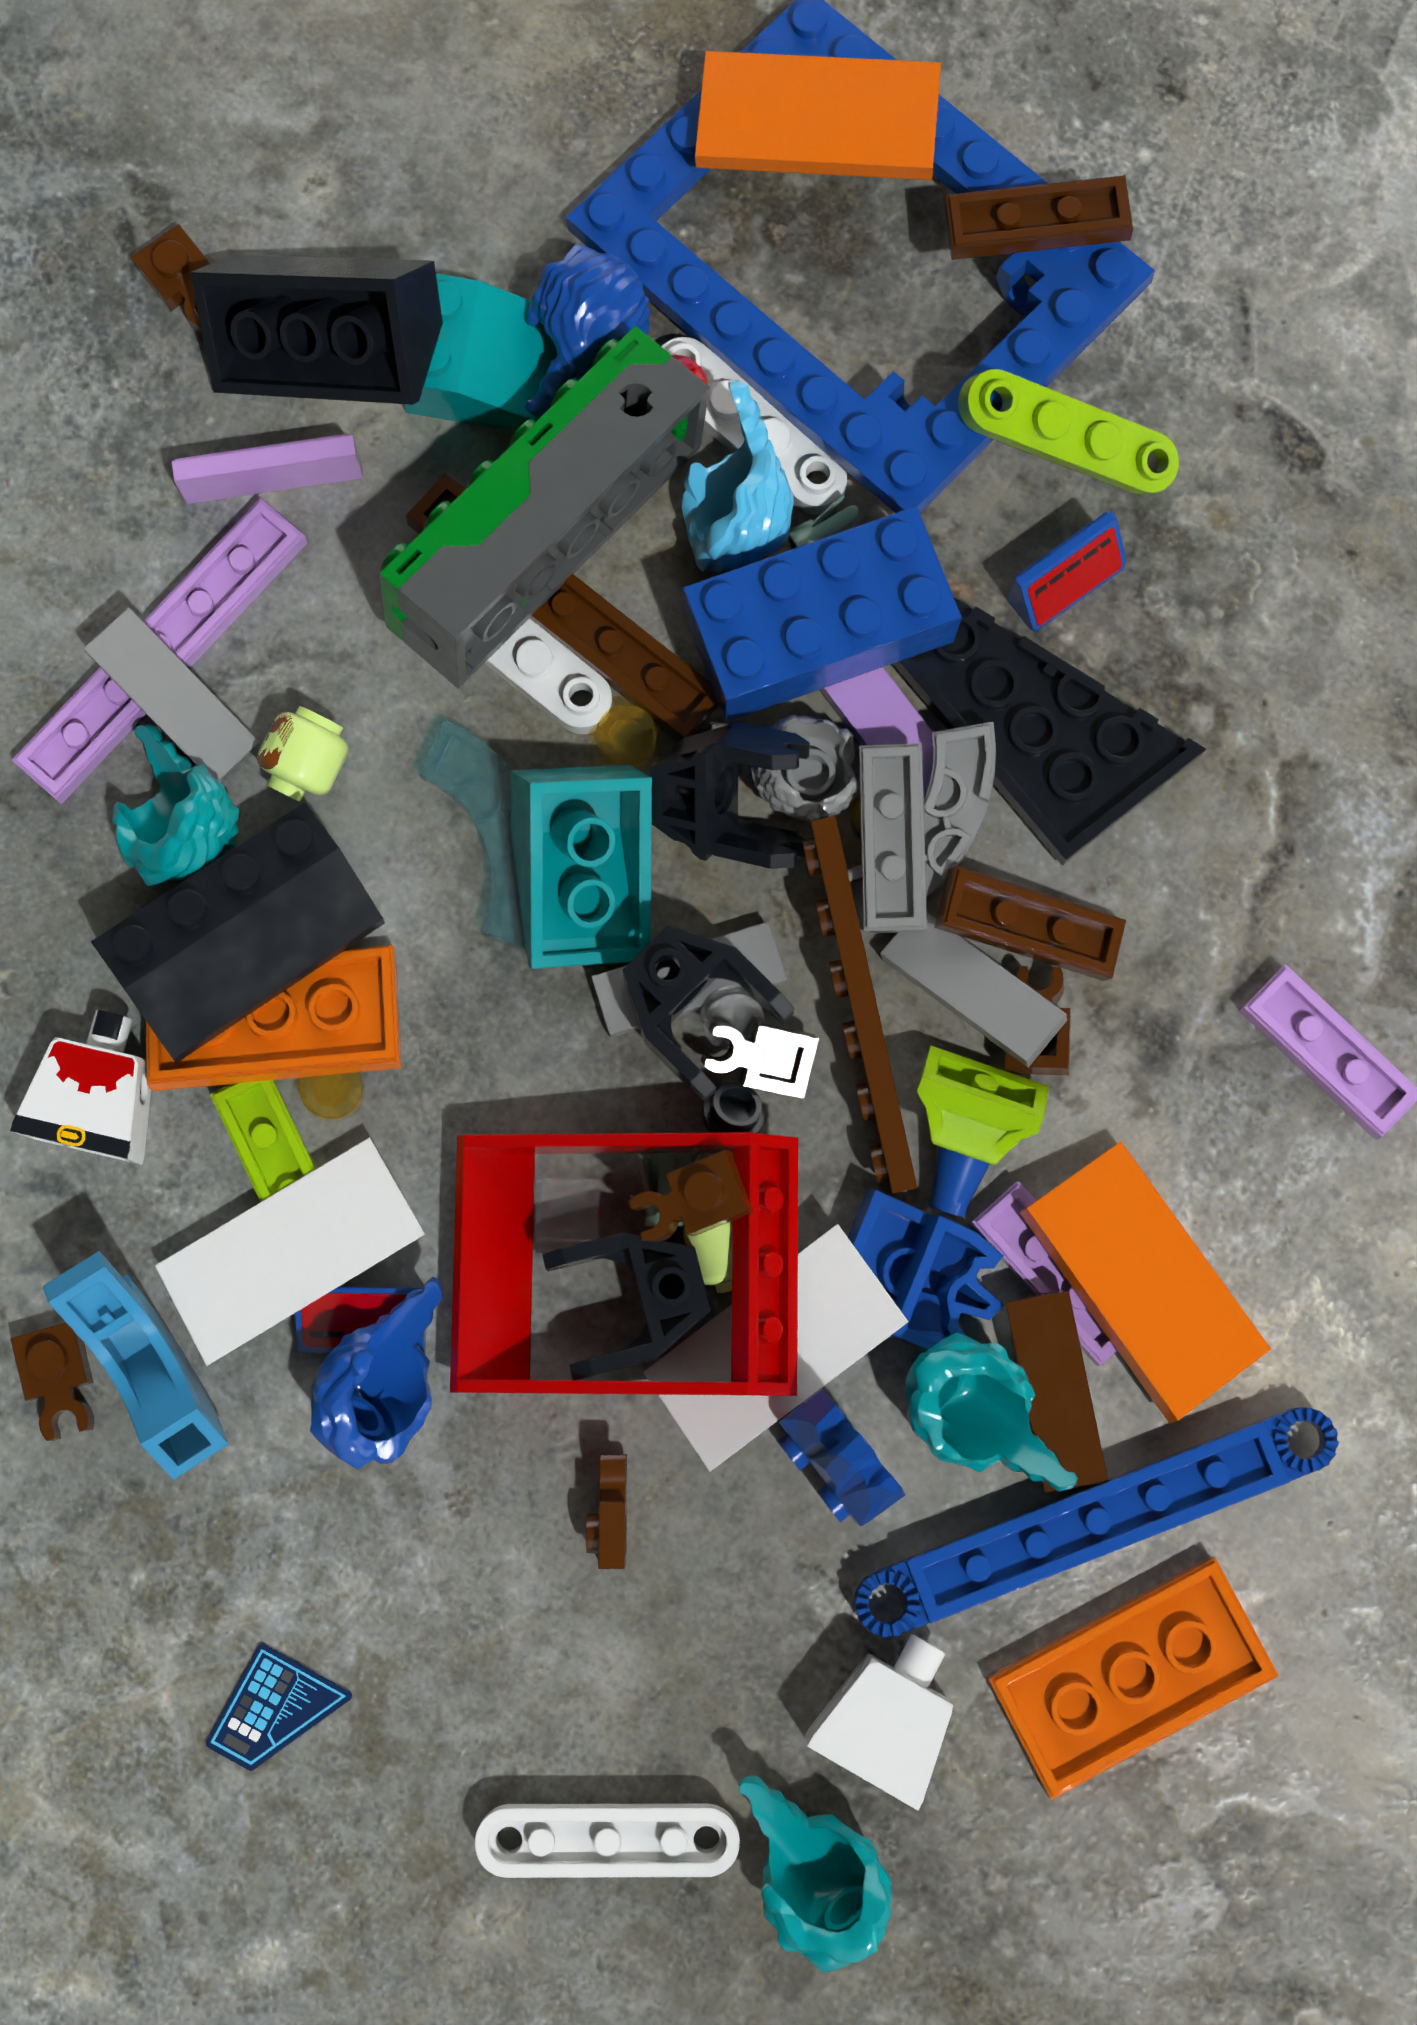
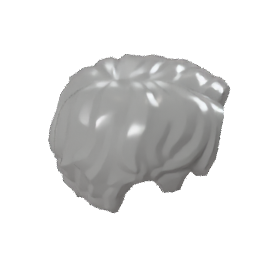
[750,715,861,823]

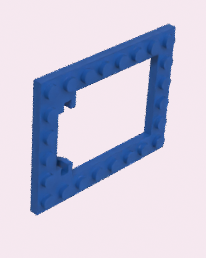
[566,0,1155,513]

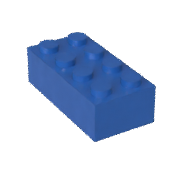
[683,506,962,723]

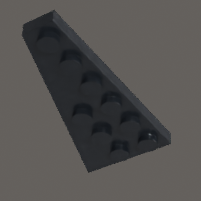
[893,598,1206,866]

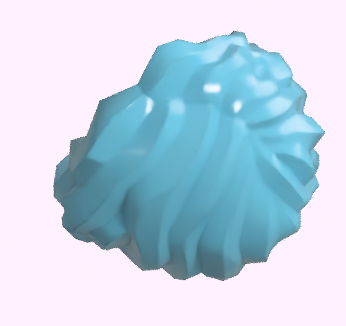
[682,380,794,573]

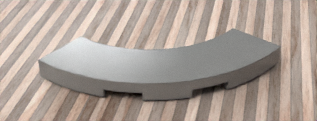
[847,722,996,932]

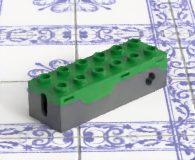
[379,325,710,689]

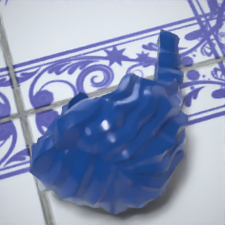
[525,244,651,416]
[310,1277,443,1470]

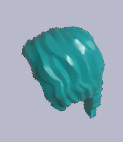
[112,724,240,886]
[905,1332,1078,1492]
[738,1775,892,1973]

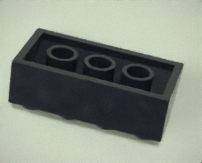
[190,255,443,405]
[91,802,385,1063]

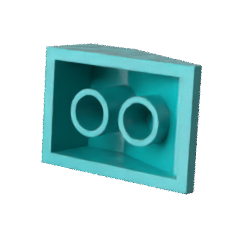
[404,274,557,431]
[510,765,652,969]

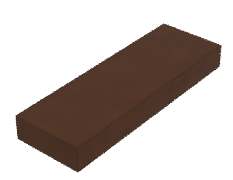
[945,175,1133,260]
[934,866,1126,981]
[1006,1289,1108,1493]

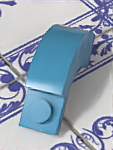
[42,1251,229,1480]

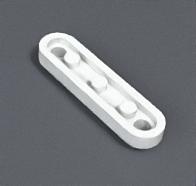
[661,337,847,515]
[484,618,613,734]
[475,1803,740,1878]

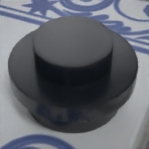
[701,1083,764,1133]

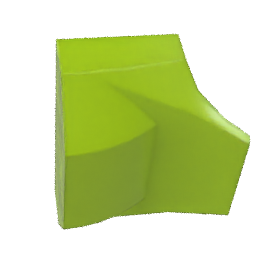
[917,1045,1049,1165]

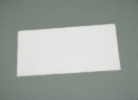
[155,1137,425,1366]
[643,1224,908,1472]

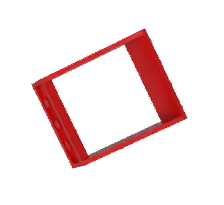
[450,1132,798,1396]

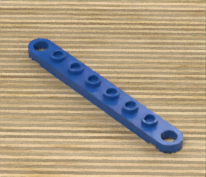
[854,1407,1339,1638]

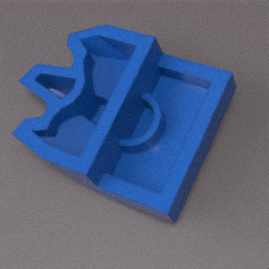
[848,1189,1004,1351]
[776,1389,905,1527]

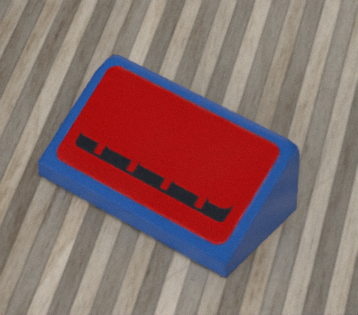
[1007,511,1126,631]
[295,1287,426,1354]

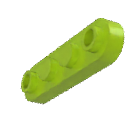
[958,369,1179,495]

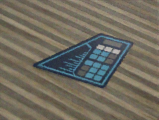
[206,1644,352,1771]

